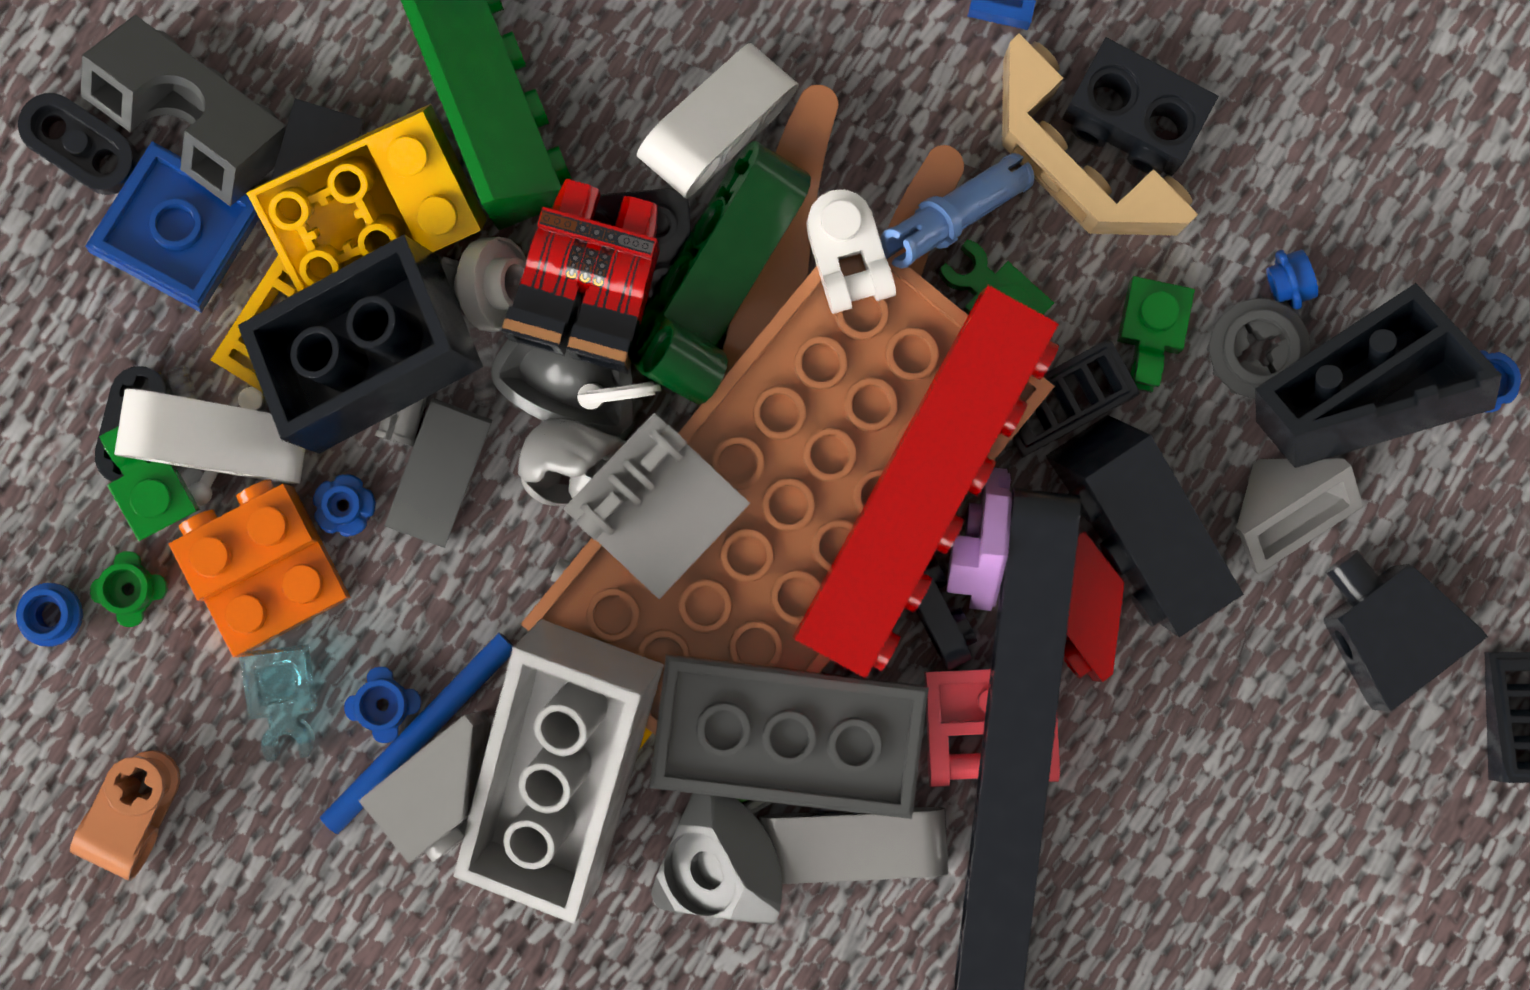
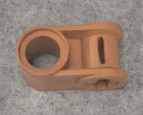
[70,750,180,881]

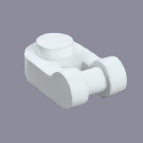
[807,189,896,314]

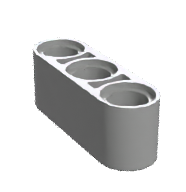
[759,807,949,884]

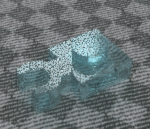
[239,644,318,762]

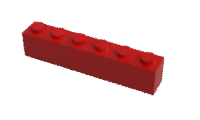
[792,285,1060,678]

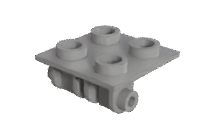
[563,413,750,599]

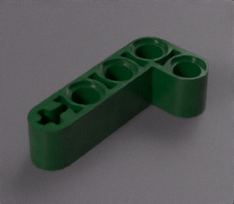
[631,141,811,405]

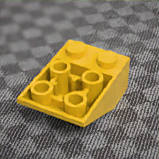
[247,104,487,292]

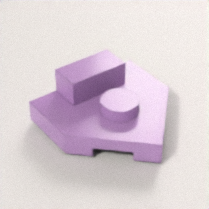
[946,468,1012,611]

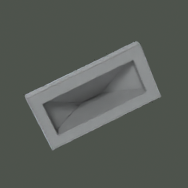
[1237,459,1363,574]

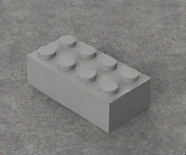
[453,619,664,924]

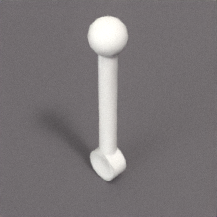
[188,387,265,506]

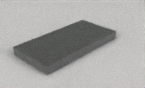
[649,654,929,819]

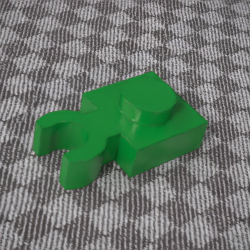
[939,239,1054,315]

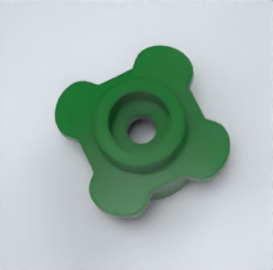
[90,551,168,627]

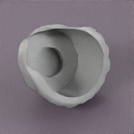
[518,419,626,506]

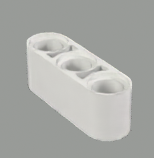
[636,43,799,199]
[114,389,305,484]

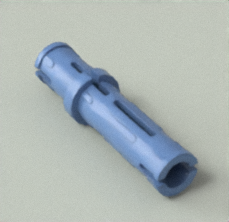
[880,153,1034,269]

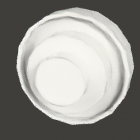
[454,237,527,332]

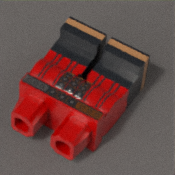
[501,179,660,374]

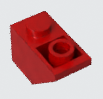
[1063,531,1124,682]

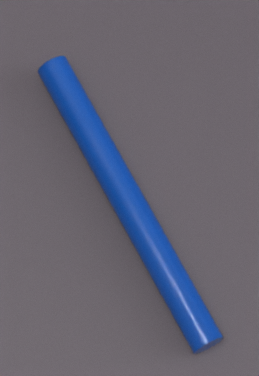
[320,632,514,834]

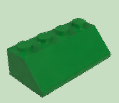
[401,0,572,230]

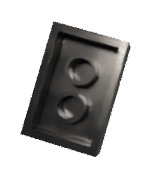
[238,234,483,454]

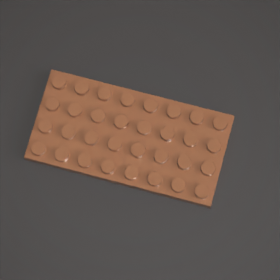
[521,254,1055,736]

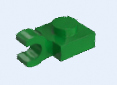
[1117,276,1195,393]
[99,426,200,541]

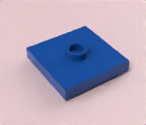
[85,141,260,313]

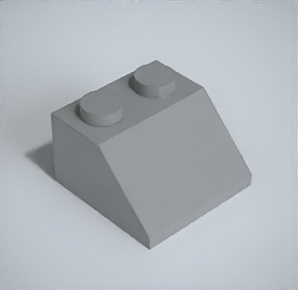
[358,711,491,864]

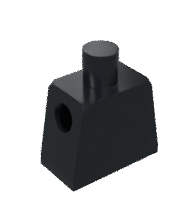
[1323,550,1488,712]

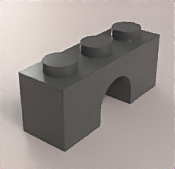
[81,15,286,206]

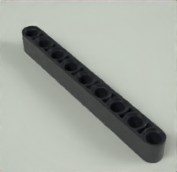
[953,488,1081,990]

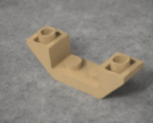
[1002,33,1198,236]

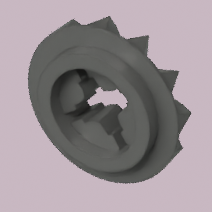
[1207,298,1311,400]

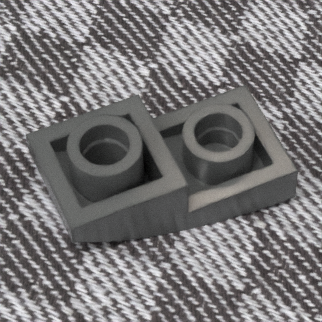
[384,398,492,548]

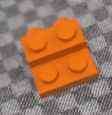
[168,479,351,658]

